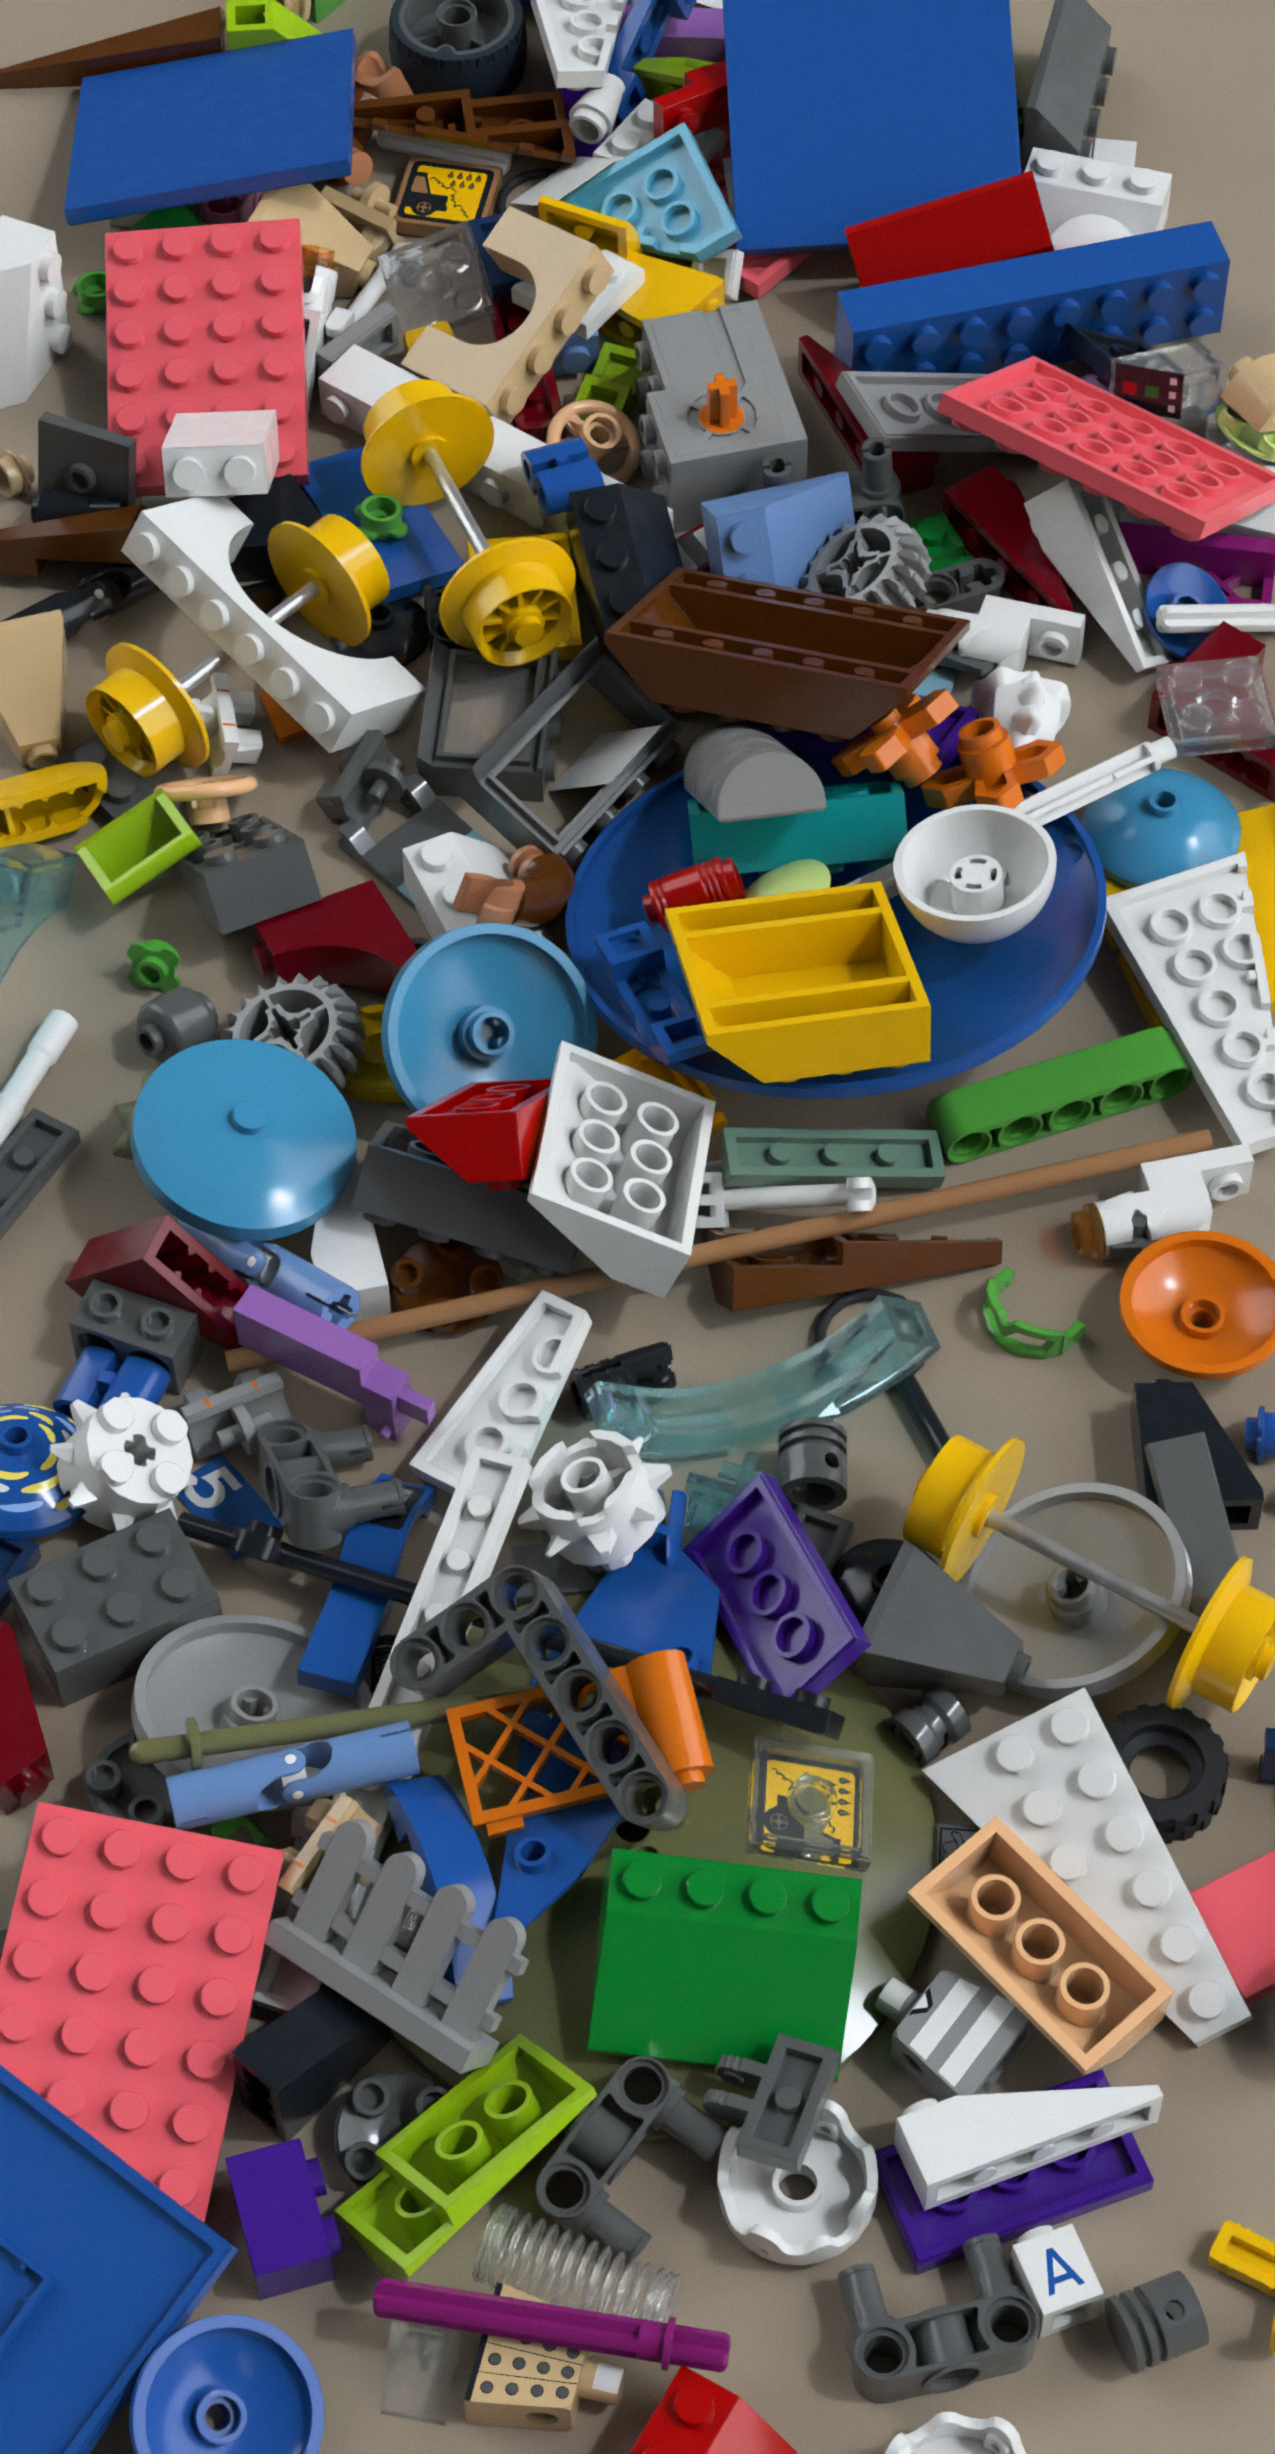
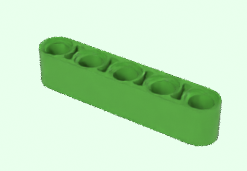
[925,1026,1194,1163]

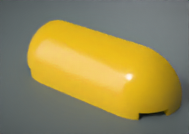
[0,761,108,852]

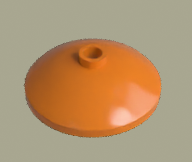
[1119,1231,1275,1380]

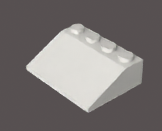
[527,1040,716,1299]

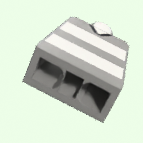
[874,1970,1033,2102]

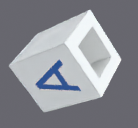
[1009,2223,1104,2339]

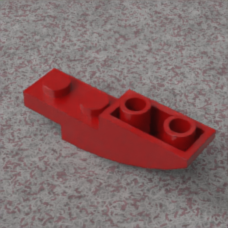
[653,61,729,139]

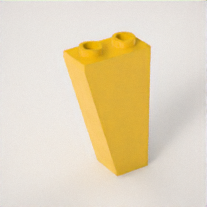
[598,252,725,350]

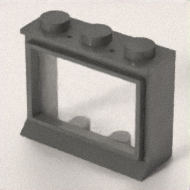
[417,638,562,802]

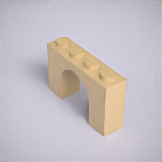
[400,205,615,425]

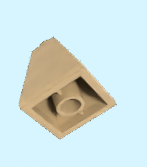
[248,183,378,298]
[0,609,69,769]

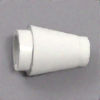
[569,73,625,144]

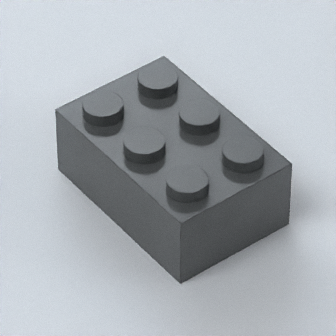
[7,1508,222,1708]

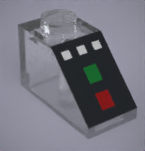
[1109,341,1228,420]

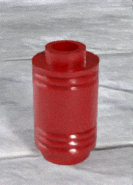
[642,856,746,933]

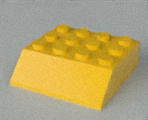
[665,881,931,1083]

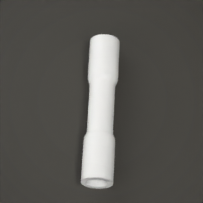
[0,1009,78,1148]

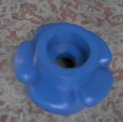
[1245,1406,1275,1463]

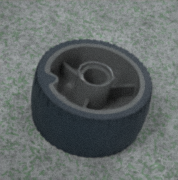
[389,0,527,100]

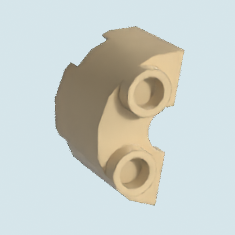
[1220,353,1275,432]

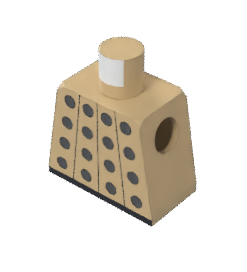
[464,2282,626,2431]

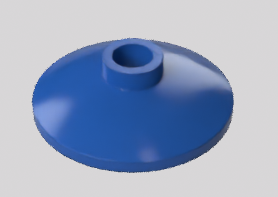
[1143,562,1228,660]

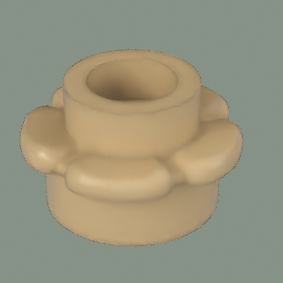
[0,450,35,498]

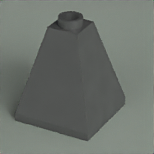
[856,1541,1032,1696]

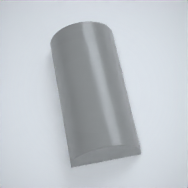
[683,722,826,823]

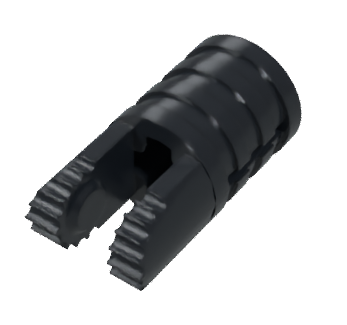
[568,1341,677,1420]

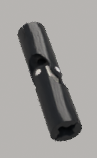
[0,563,161,639]

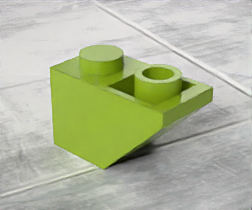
[225,0,321,51]

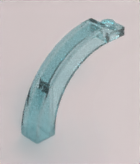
[584,1295,941,1463]

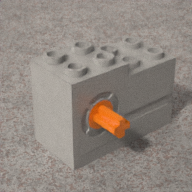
[635,300,808,533]

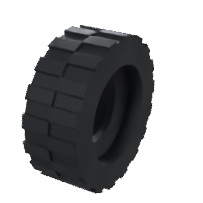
[1106,1703,1229,1844]

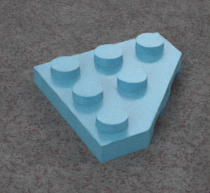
[563,122,743,263]

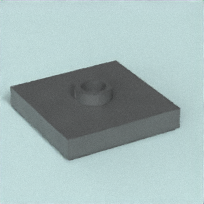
[38,411,137,506]

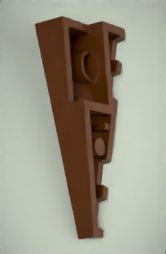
[0,6,225,89]
[353,89,576,163]
[0,504,147,577]
[702,1228,1003,1312]

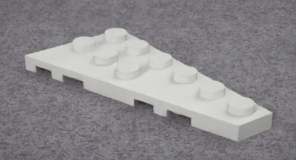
[530,0,627,91]
[1106,852,1275,1155]
[922,1687,1254,2047]

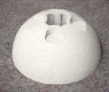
[893,804,1057,944]

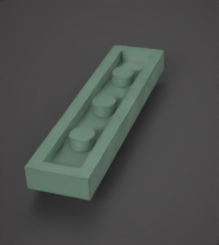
[719,1127,946,1189]

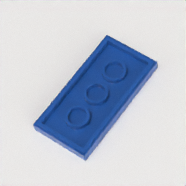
[299,446,464,603]

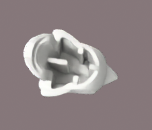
[971,667,1071,749]

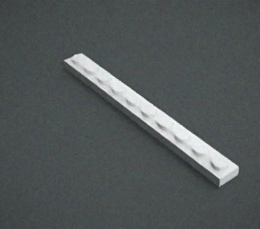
[253,1444,533,2014]

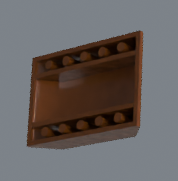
[604,567,970,742]

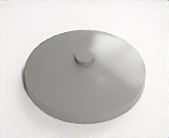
[958,1482,1193,1700]
[131,1614,372,1812]

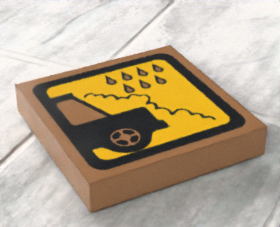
[393,156,503,243]

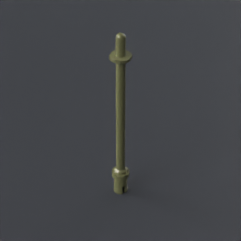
[129,1667,612,1771]

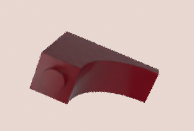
[1147,621,1275,802]
[251,879,417,996]
[65,1214,249,1350]

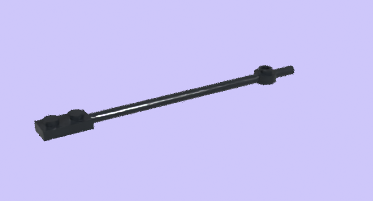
[177,1512,845,1741]

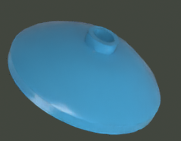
[1082,768,1241,889]

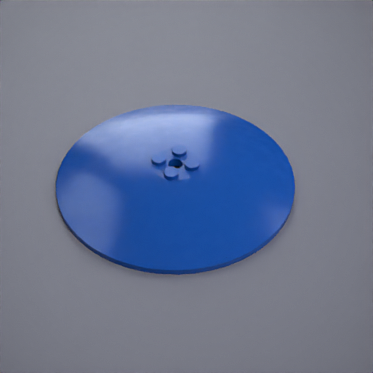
[565,746,1107,1099]

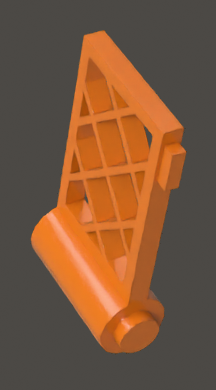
[445,1649,715,1839]

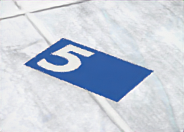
[177,1454,283,1562]

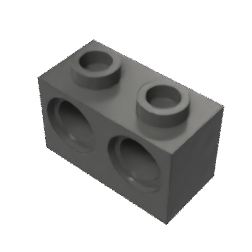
[69,1278,203,1395]

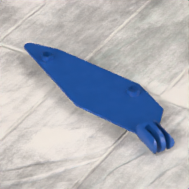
[495,1490,721,1929]

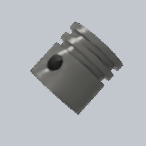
[778,1417,847,1512]
[1104,2271,1209,2373]

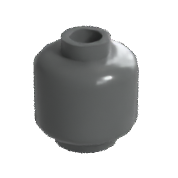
[136,986,218,1064]

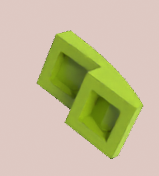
[575,342,642,421]

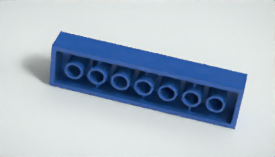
[834,221,1230,374]

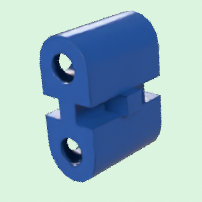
[521,437,605,517]
[53,1345,172,1418]

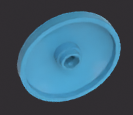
[381,923,598,1113]
[130,1039,357,1241]

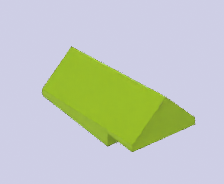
[334,2033,597,2281]

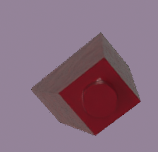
[0,1621,54,1815]

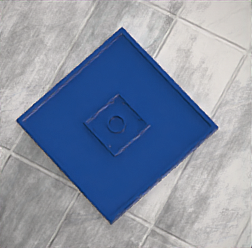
[722,0,1021,256]
[64,28,357,226]
[0,2064,239,2454]

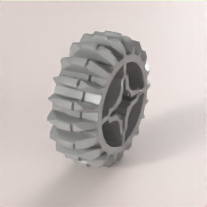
[799,513,932,610]
[220,973,366,1090]

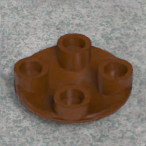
[390,1238,503,1335]

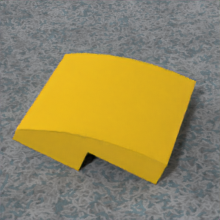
[538,195,643,261]

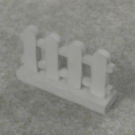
[265,1819,530,2074]

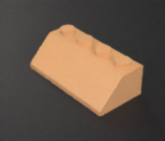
[906,1816,1175,2076]

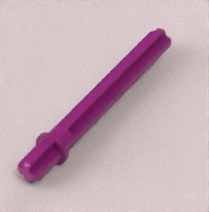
[373,2277,731,2372]

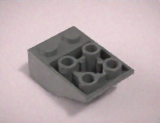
[173,813,322,935]

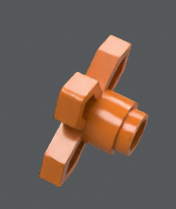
[831,688,959,788]
[921,717,1067,809]

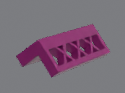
[1068,521,1275,604]

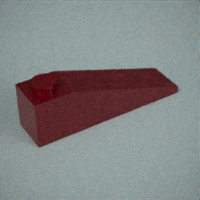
[798,335,939,496]
[943,465,1074,612]

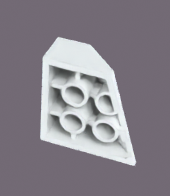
[0,215,73,410]

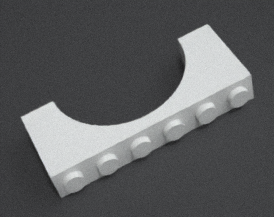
[121,496,427,753]

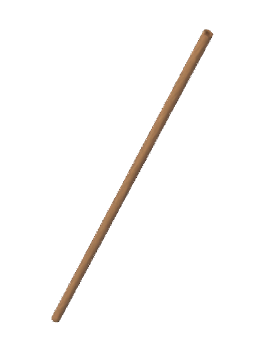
[224,1129,1213,1373]

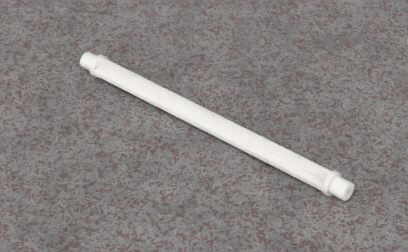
[843,736,1177,899]

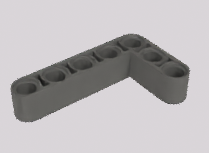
[390,1565,687,1831]

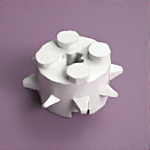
[49,1392,198,1531]
[517,1429,672,1571]

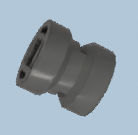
[886,1684,971,1768]

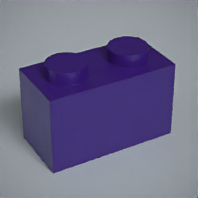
[225,2138,343,2300]

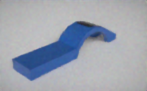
[297,1473,437,1698]

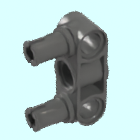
[762,437,906,525]
[257,1419,406,1551]
[535,2056,728,2267]
[838,2233,1040,2404]

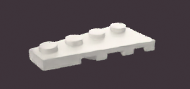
[409,1290,593,1495]

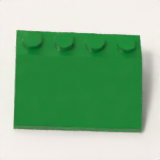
[586,1848,863,2083]

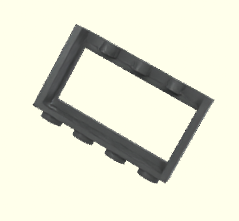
[453,636,686,865]

